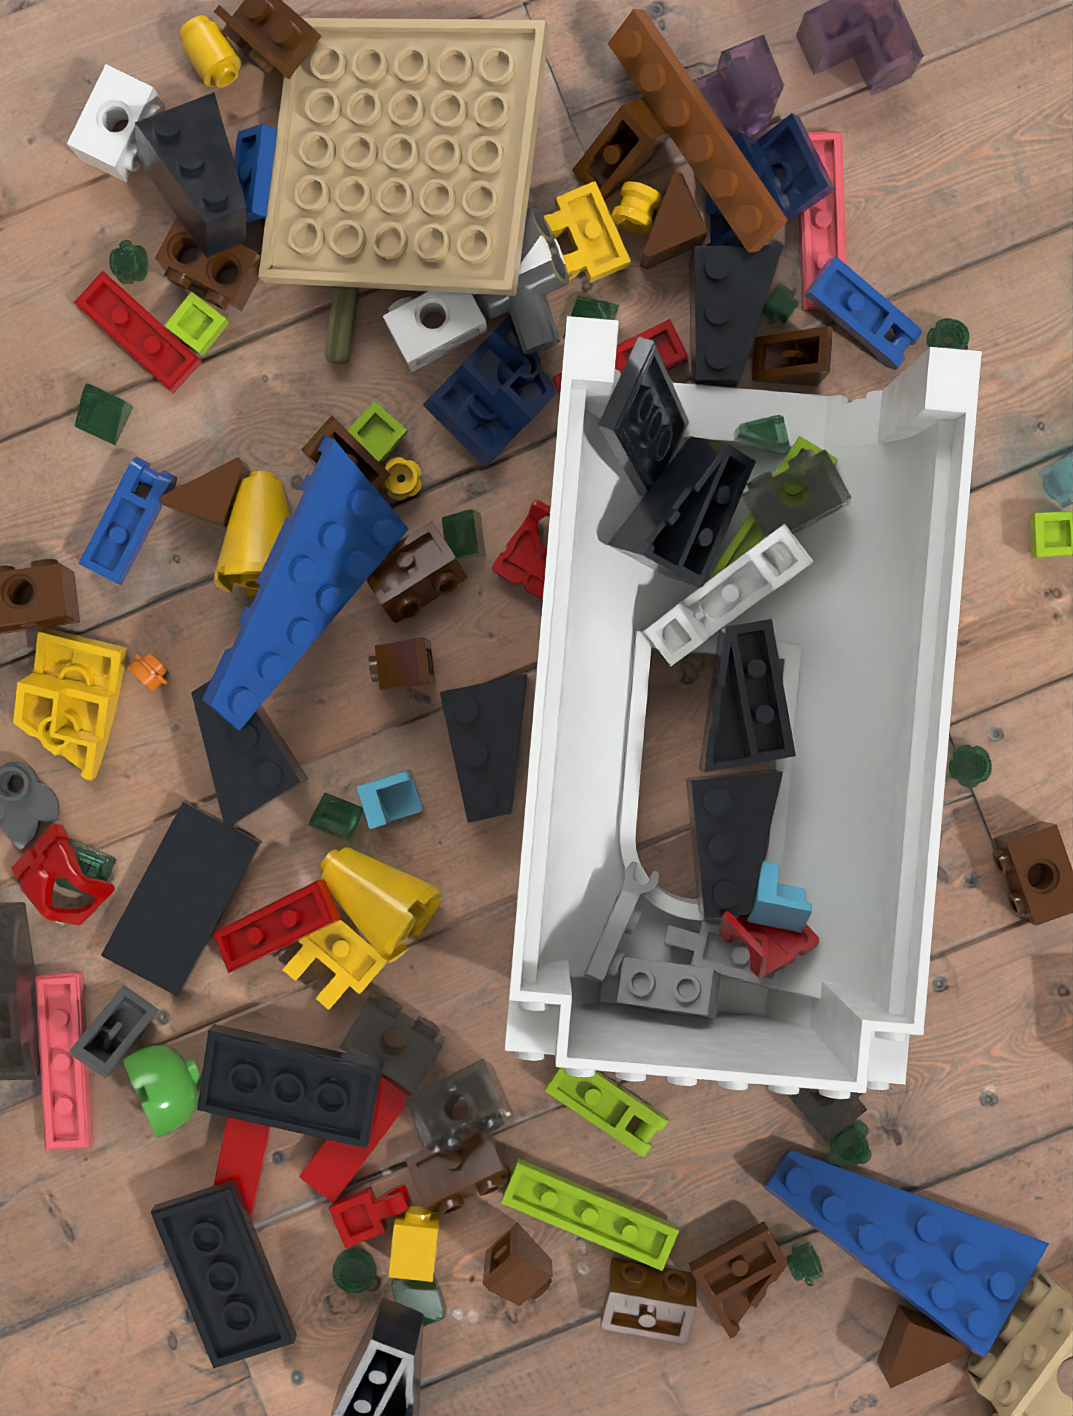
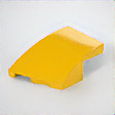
[13,628,128,781]

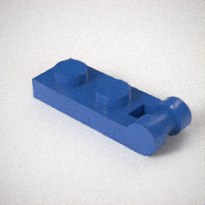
[804,256,922,370]
[78,457,177,585]

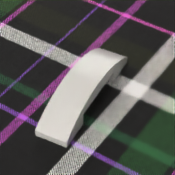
[644,524,813,666]

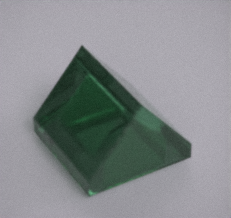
[442,510,486,559]
[308,793,364,843]

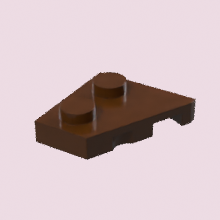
[688,1221,788,1339]

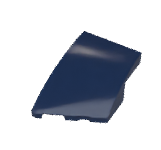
[706,113,836,246]
[423,315,556,467]

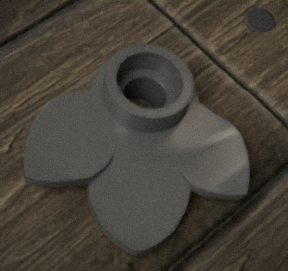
[0,761,60,849]

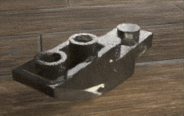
[0,902,41,1080]

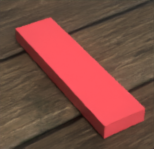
[799,131,847,311]
[35,972,93,1150]

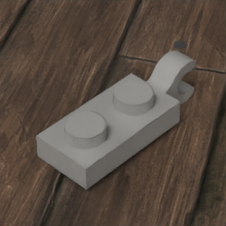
[583,861,659,984]
[664,921,785,991]

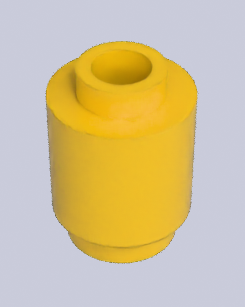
[179,15,242,88]

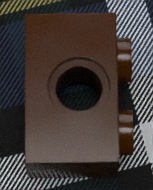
[0,559,80,634]
[993,821,1073,926]

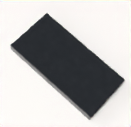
[598,336,689,497]
[101,801,262,997]
[197,1024,384,1148]
[151,1179,297,1369]

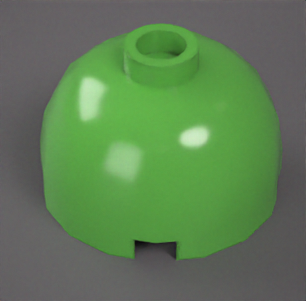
[122,1045,202,1138]

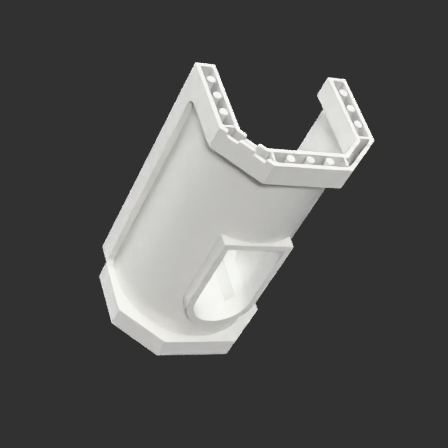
[505,316,982,1099]

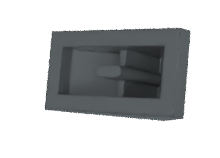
[68,985,159,1079]

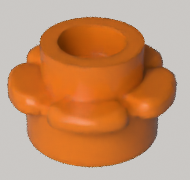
[128,652,169,692]

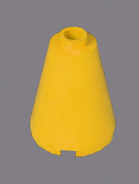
[214,471,291,597]
[319,847,444,963]

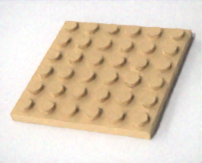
[258,18,550,296]

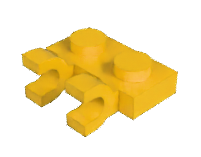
[544,181,631,283]
[282,917,388,1010]

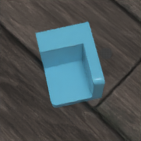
[357,769,423,829]
[747,861,812,933]

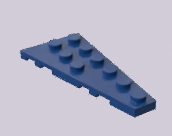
[202,436,409,731]
[763,1150,1049,1357]

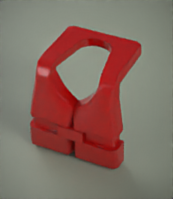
[492,499,551,601]
[11,823,115,926]
[719,911,819,979]

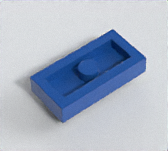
[234,124,277,222]

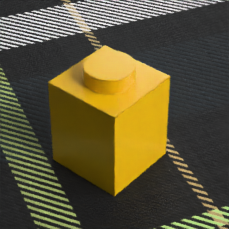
[388,1206,441,1282]

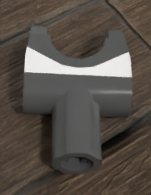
[473,207,569,355]

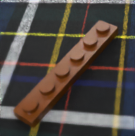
[608,9,788,252]

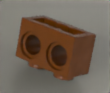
[155,217,261,311]

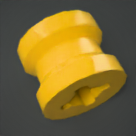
[611,181,663,235]

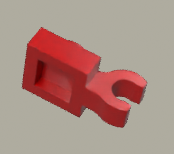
[328,1184,412,1249]

